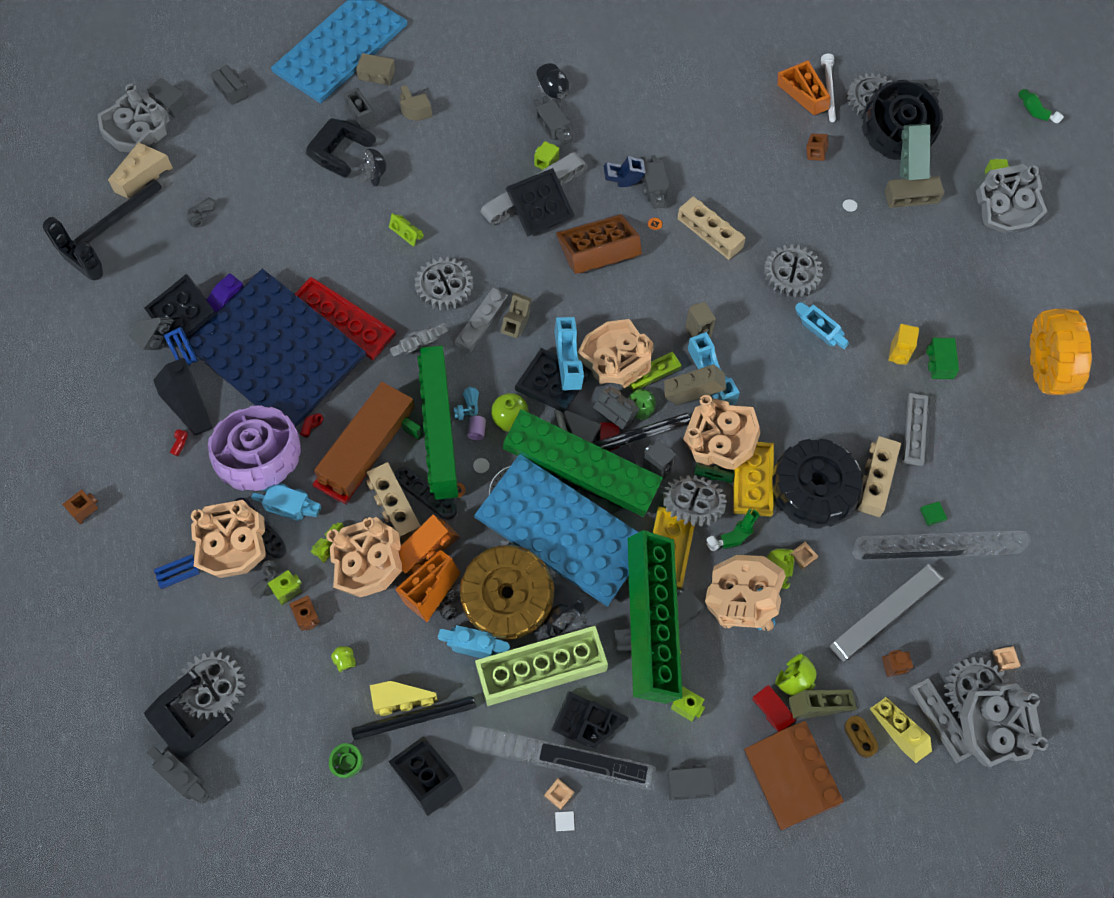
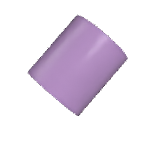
[467,416,486,440]

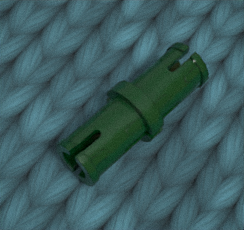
[694,463,734,484]

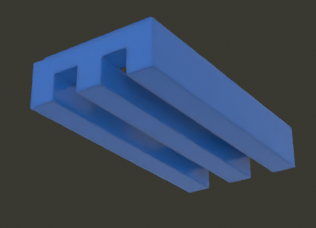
[164,327,198,365]
[154,554,200,589]

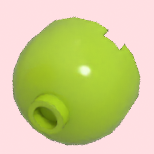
[491,393,529,432]
[766,549,794,589]
[775,654,816,696]

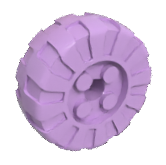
[208,406,301,491]

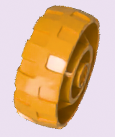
[1029,308,1092,395]

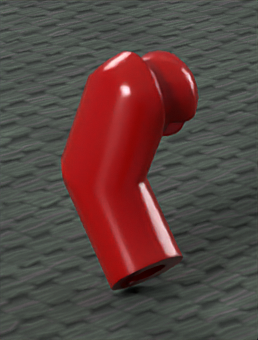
[169,429,188,457]

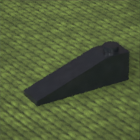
[153,358,213,436]

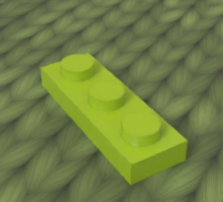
[629,351,682,392]

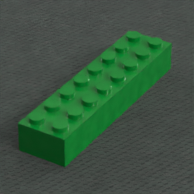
[417,345,459,500]
[503,409,663,517]
[627,530,683,704]

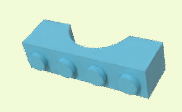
[554,317,584,390]
[688,332,740,405]

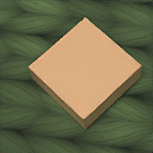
[790,542,818,570]
[992,646,1021,671]
[544,778,574,810]

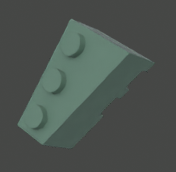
[899,123,930,180]

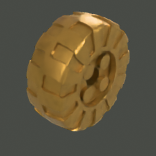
[460,545,554,640]

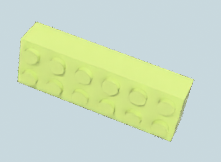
[475,626,608,706]

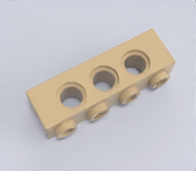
[677,196,746,260]
[857,436,901,517]
[366,462,421,544]

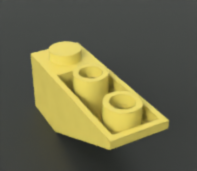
[370,681,438,716]
[870,697,932,763]

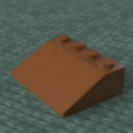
[556,214,642,274]
[744,721,844,831]

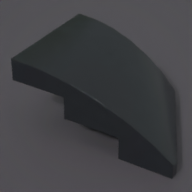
[551,691,629,748]

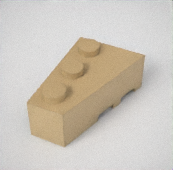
[108,142,172,199]

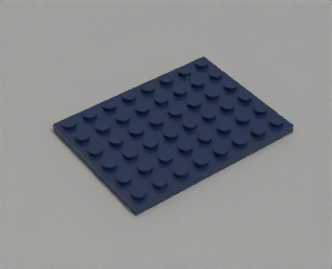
[188,268,367,428]

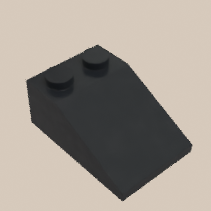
[388,736,463,816]

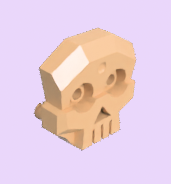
[577,319,654,388]
[683,395,760,470]
[191,500,266,578]
[326,517,402,598]
[705,555,786,631]

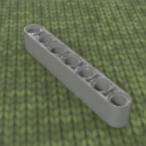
[480,152,587,226]
[829,564,944,663]

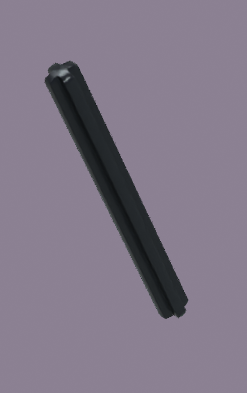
[73,180,162,245]
[592,413,691,450]
[351,697,476,740]

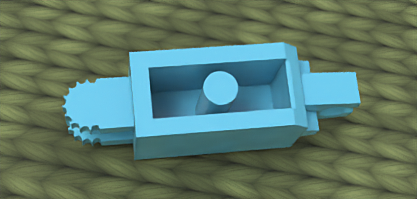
[795,302,849,350]
[251,483,321,521]
[438,625,510,658]

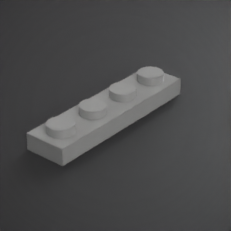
[454,288,508,353]
[903,393,928,466]
[909,678,973,764]

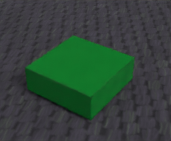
[402,417,422,440]
[920,502,948,526]

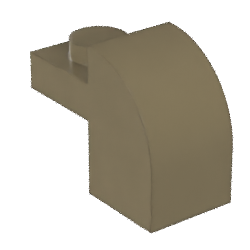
[399,85,432,121]
[500,292,532,338]

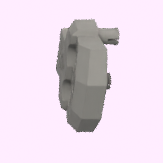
[97,83,170,152]
[976,164,1048,233]
[960,683,1048,767]

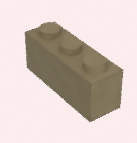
[884,176,944,208]
[664,364,726,405]

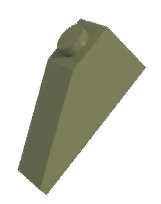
[789,690,857,718]

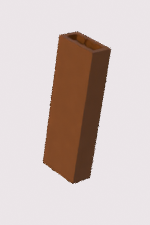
[314,381,415,496]

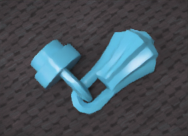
[453,387,479,420]

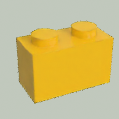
[888,324,919,365]

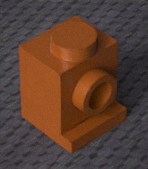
[806,133,829,161]
[62,489,98,525]
[289,595,321,631]
[882,650,913,677]

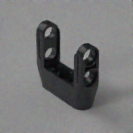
[306,118,376,178]
[43,217,103,280]
[144,669,233,760]

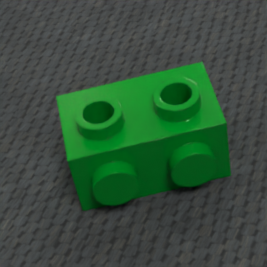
[926,338,959,380]

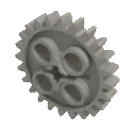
[847,73,892,115]
[764,244,823,298]
[415,257,473,311]
[390,323,448,357]
[662,475,727,526]
[177,652,246,721]
[944,657,1009,719]

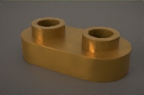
[844,716,878,758]

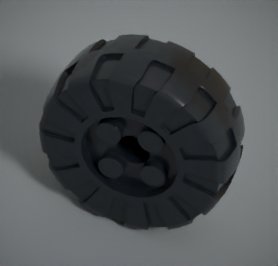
[861,80,943,160]
[772,438,863,529]

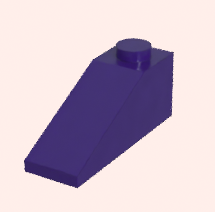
[207,273,244,313]

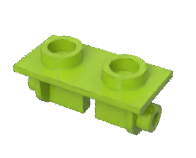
[389,213,424,247]
[310,522,345,563]

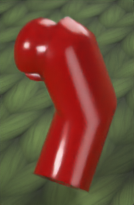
[300,413,324,438]

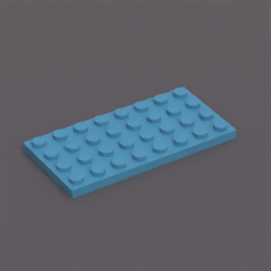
[271,0,407,104]
[474,454,638,607]

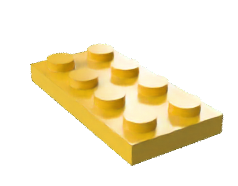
[733,442,774,517]
[653,506,695,590]

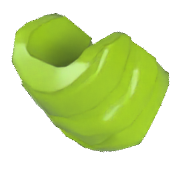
[331,646,356,672]

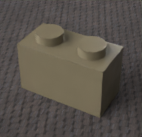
[356,53,395,86]
[685,302,716,338]

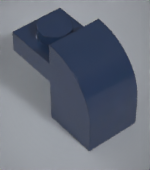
[603,156,645,187]

